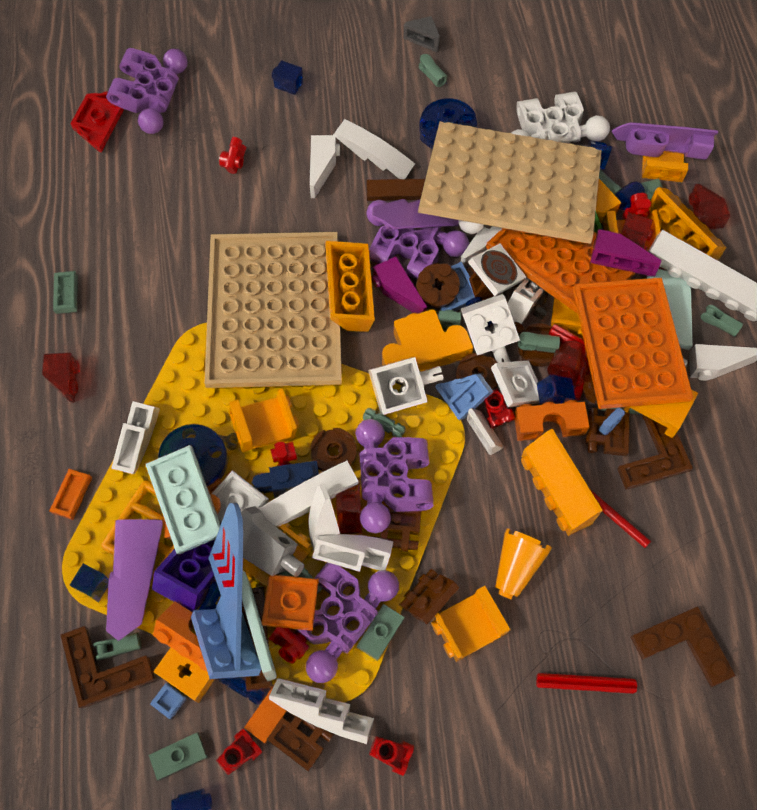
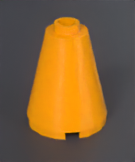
[495,528,552,600]

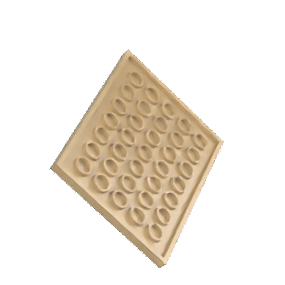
[418,121,602,244]
[204,232,342,388]

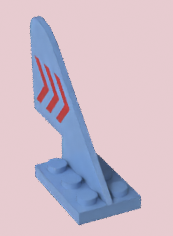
[191,503,262,679]

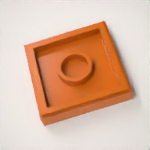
[262,575,319,631]

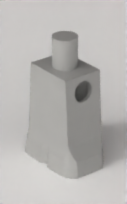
[241,506,304,577]

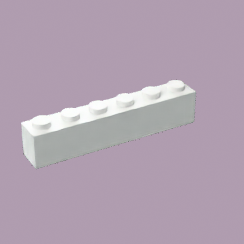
[648,230,757,321]

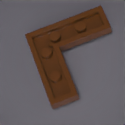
[617,415,693,490]
[631,606,736,687]
[61,626,155,709]

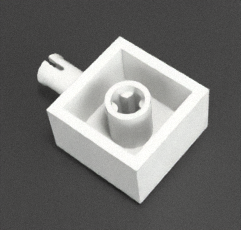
[461,294,520,363]
[368,357,443,415]

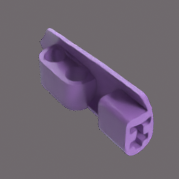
[612,123,718,160]
[372,199,459,231]
[106,519,163,641]

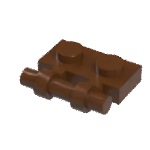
[586,408,630,456]
[370,506,422,552]
[399,569,459,625]
[266,712,334,772]

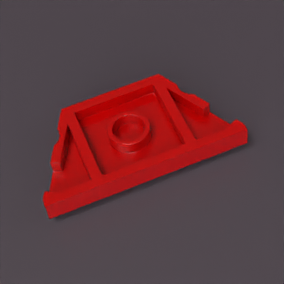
[70,91,124,152]

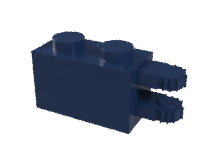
[252,461,319,498]

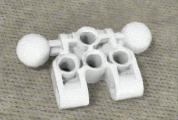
[511,91,610,144]

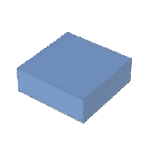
[599,407,625,435]
[150,683,187,720]

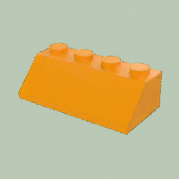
[648,187,727,260]
[325,241,375,332]
[521,429,603,536]

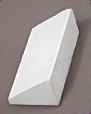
[467,408,504,455]

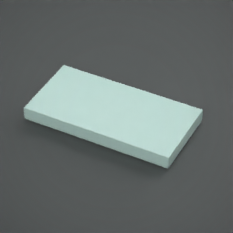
[647,269,693,350]
[146,445,221,554]
[242,571,277,681]

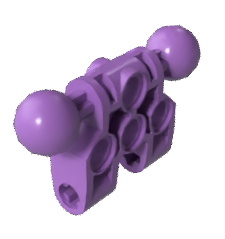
[106,48,188,134]
[366,200,469,280]
[355,419,434,534]
[294,562,399,683]

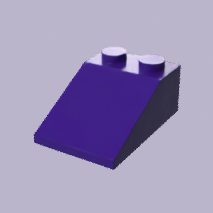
[152,539,216,612]

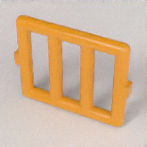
[101,480,175,578]

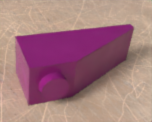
[590,229,661,277]
[371,257,427,313]

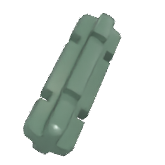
[363,408,406,437]

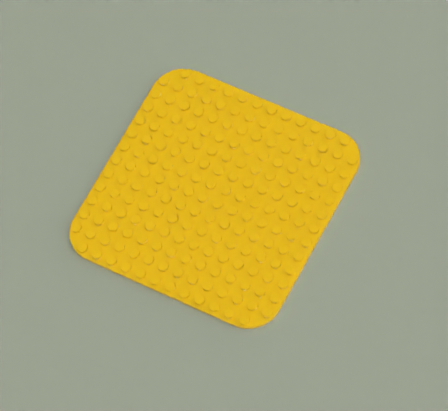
[62,323,465,703]

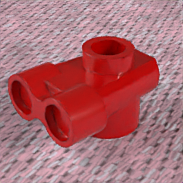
[219,137,247,174]
[622,193,651,220]
[484,389,516,428]
[270,441,297,466]
[268,627,310,664]
[216,728,263,775]
[369,736,414,776]

